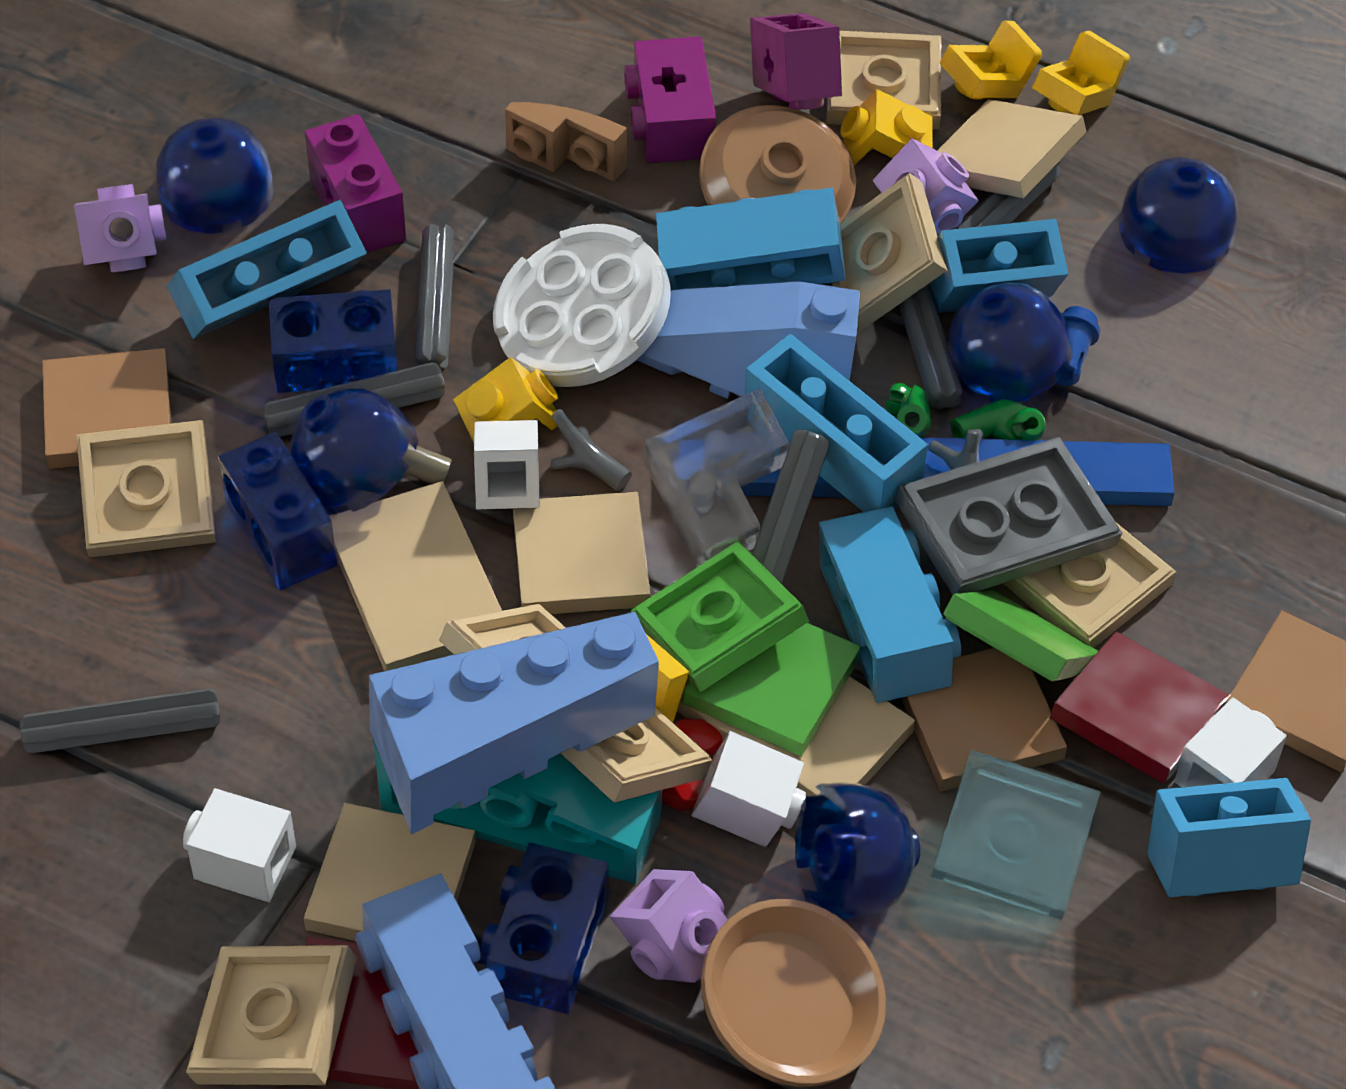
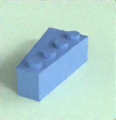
[369,612,659,834]
[355,873,555,1089]

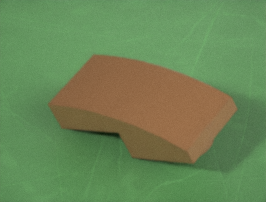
[505,102,627,182]

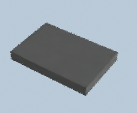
[894,437,1123,595]

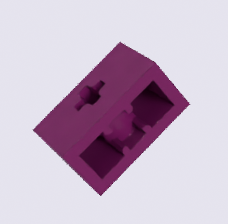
[750,13,842,109]
[624,36,716,163]
[304,114,406,253]

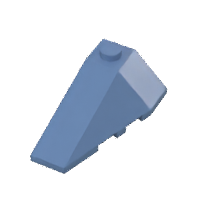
[637,282,860,399]

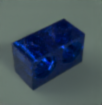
[269,289,398,393]
[218,432,337,591]
[478,842,609,1015]

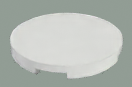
[493,224,671,387]

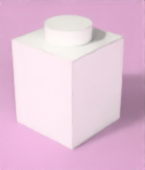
[474,420,540,509]
[1174,697,1287,787]
[691,731,806,847]
[183,788,296,903]

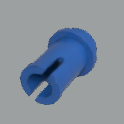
[1042,306,1101,386]

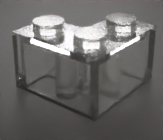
[645,388,789,567]

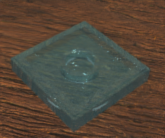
[931,749,1100,920]

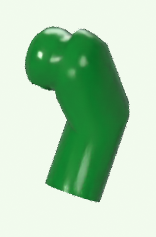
[885,382,931,438]
[950,399,1046,440]

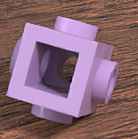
[873,139,979,236]
[74,184,166,272]
[609,869,728,983]

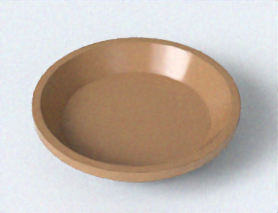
[699,105,856,223]
[701,899,886,1087]

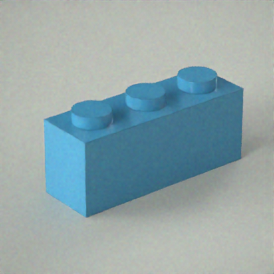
[656,188,846,290]
[166,200,367,340]
[743,333,928,512]
[819,506,961,703]

